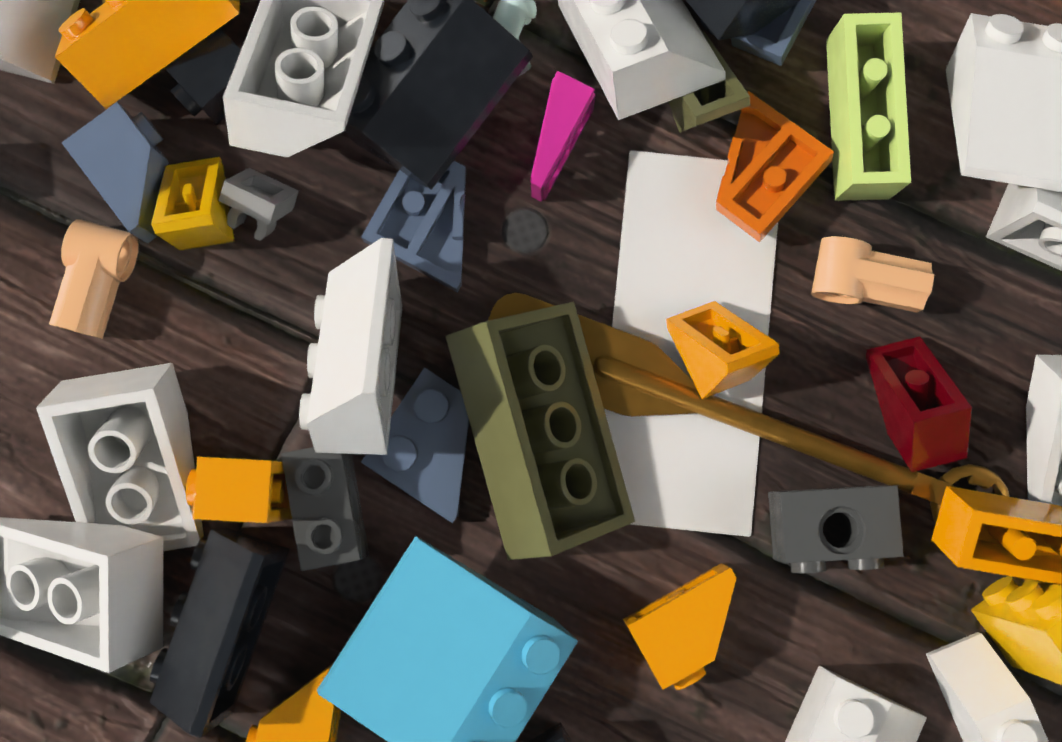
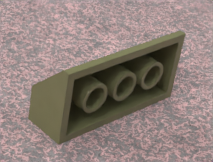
[446,301,635,560]

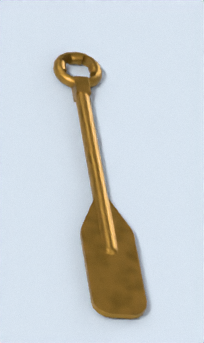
[488,293,1010,523]

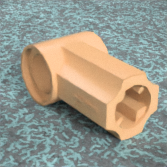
[49,219,139,339]
[811,236,935,313]

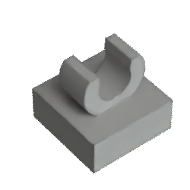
[219,168,299,241]

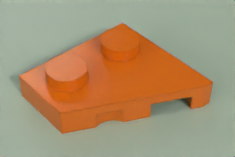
[716,91,834,242]

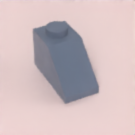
[62,102,168,244]

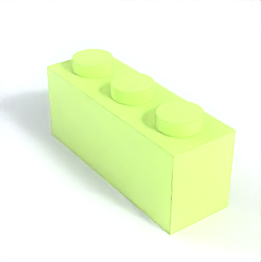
[826,12,911,201]

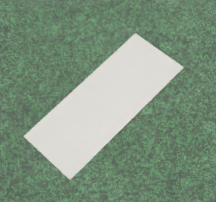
[604,150,778,537]

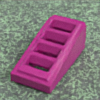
[531,71,596,202]

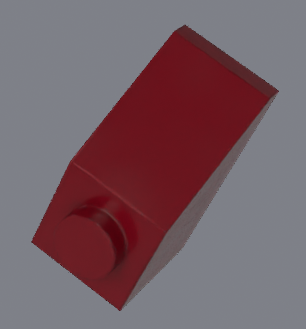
[866,336,972,472]

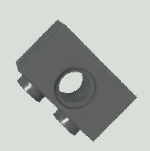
[281,447,370,571]
[768,485,904,573]

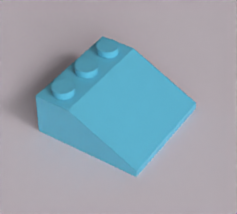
[317,536,578,742]

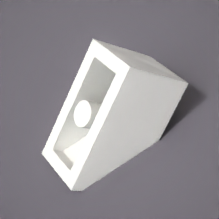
[926,632,1049,742]

